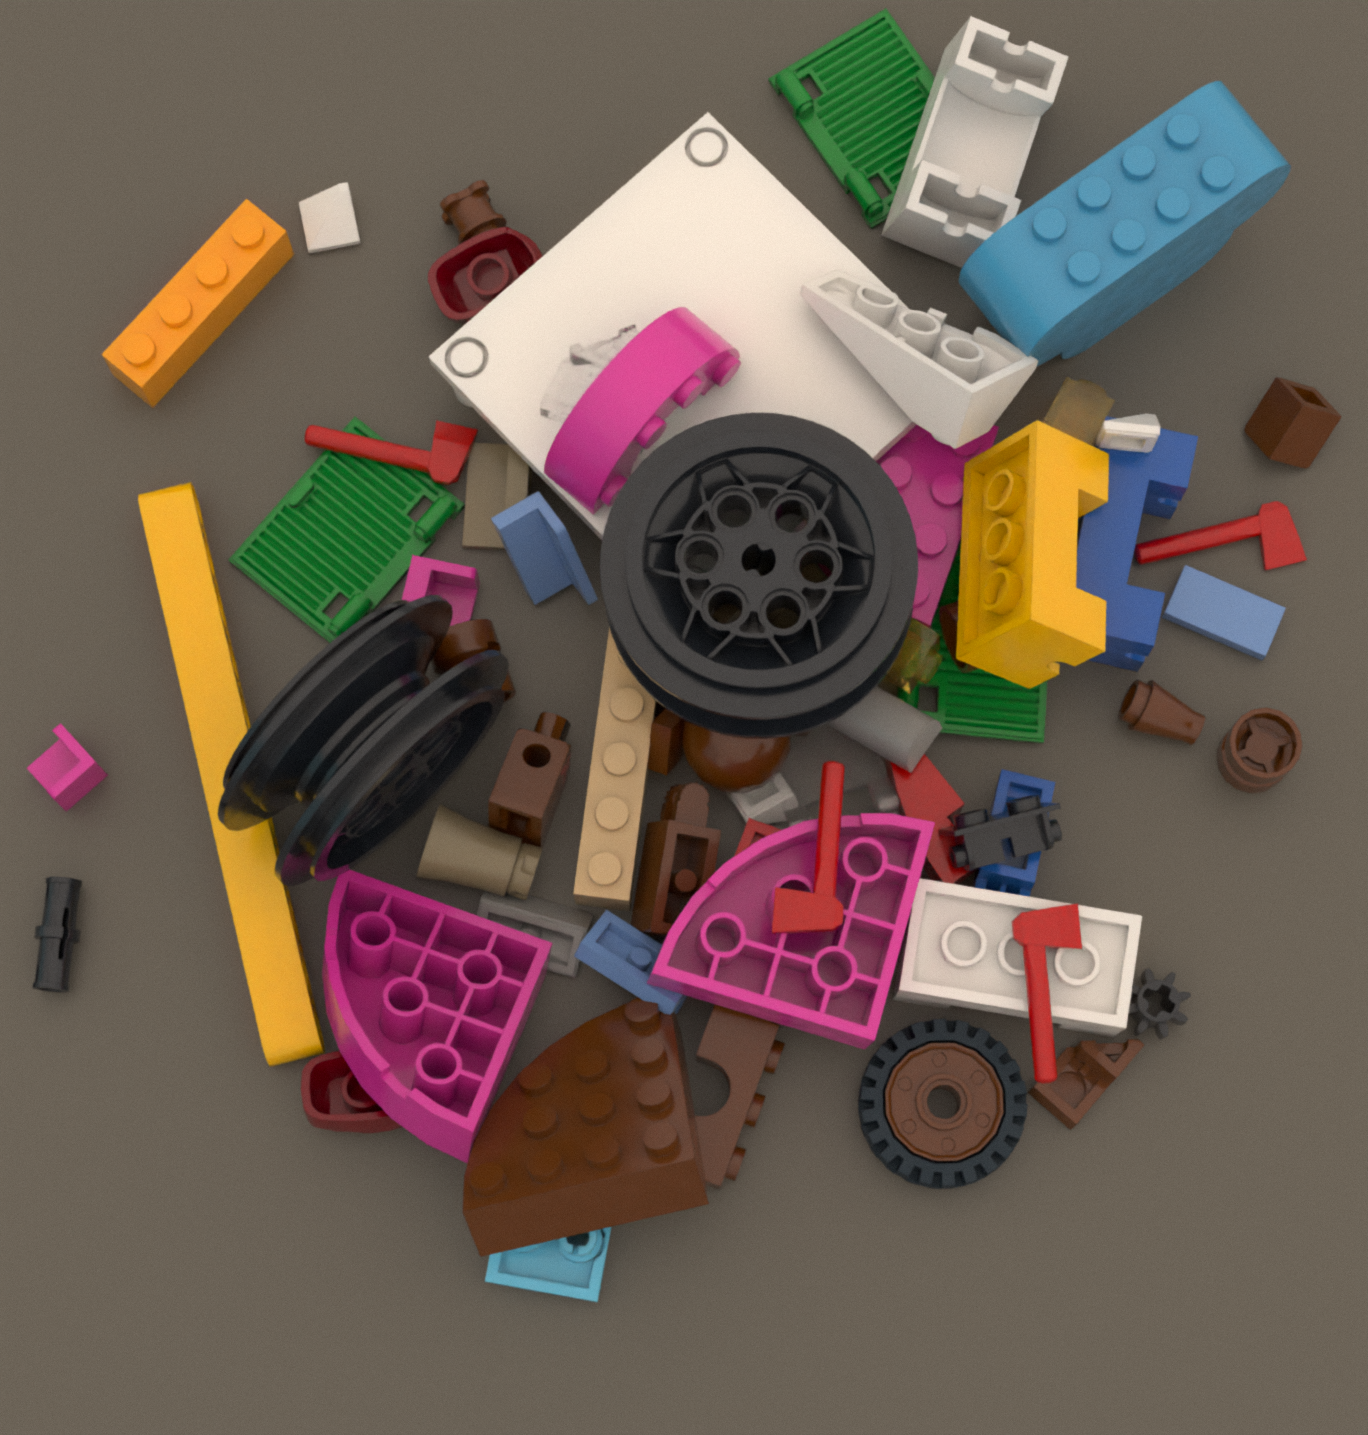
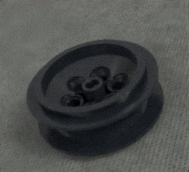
[600,413,918,739]
[218,595,509,886]

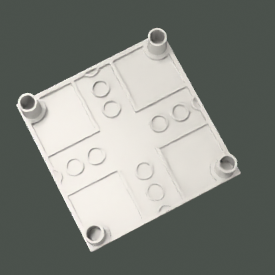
[428,112,917,618]

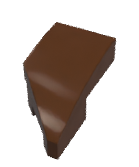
[648,702,685,776]
[1028,1039,1145,1130]

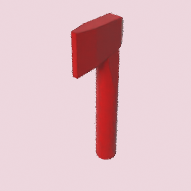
[304,420,478,485]
[1133,501,1307,571]
[772,761,845,934]
[1011,903,1082,1084]

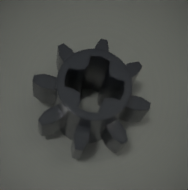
[1128,968,1191,1040]

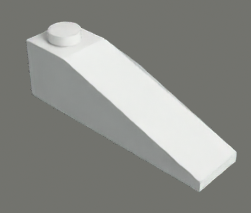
[800,270,1038,449]

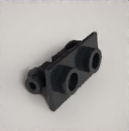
[938,795,1062,871]

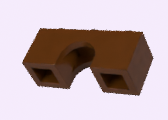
[695,1004,785,1190]

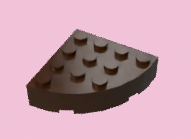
[462,997,709,1257]

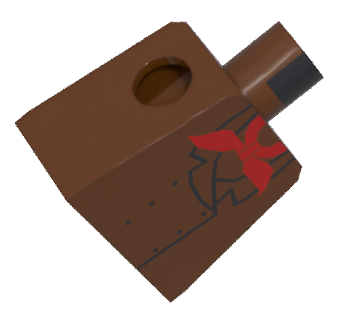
[488,712,571,849]

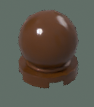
[683,721,812,794]

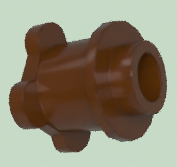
[439,180,507,244]

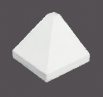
[299,182,361,254]
[1096,414,1160,453]
[726,773,801,824]

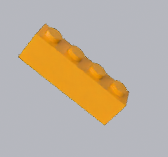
[101,199,294,408]

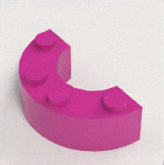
[544,307,741,515]

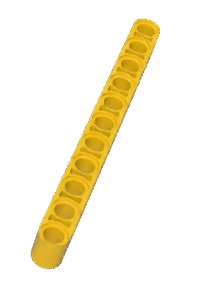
[138,482,325,1067]

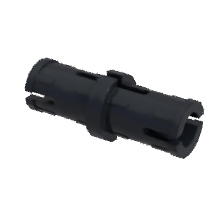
[32,876,82,993]

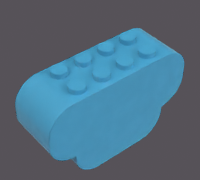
[958,81,1291,367]

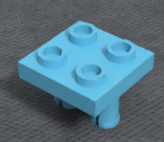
[485,1227,612,1303]

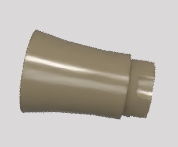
[416,804,542,900]

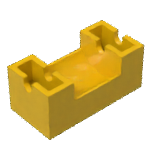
[956,420,1109,689]

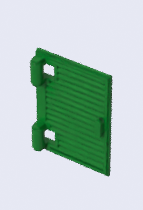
[768,8,935,229]
[228,417,465,643]
[897,543,1048,744]

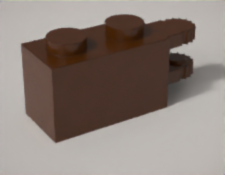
[631,782,721,939]

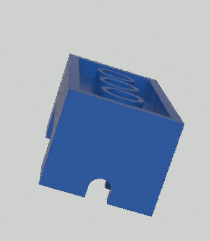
[1076,416,1198,672]

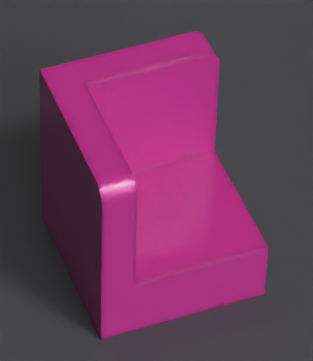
[402,555,480,626]
[27,723,108,812]

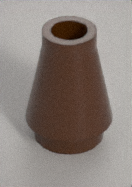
[1118,679,1205,745]

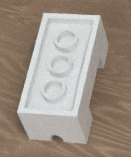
[881,16,1068,268]
[893,878,1142,1037]

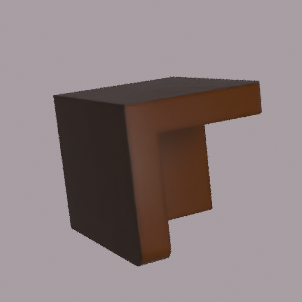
[1244,377,1342,469]

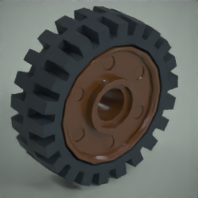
[858,1018,1028,1189]

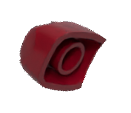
[428,227,543,324]
[301,1050,402,1133]

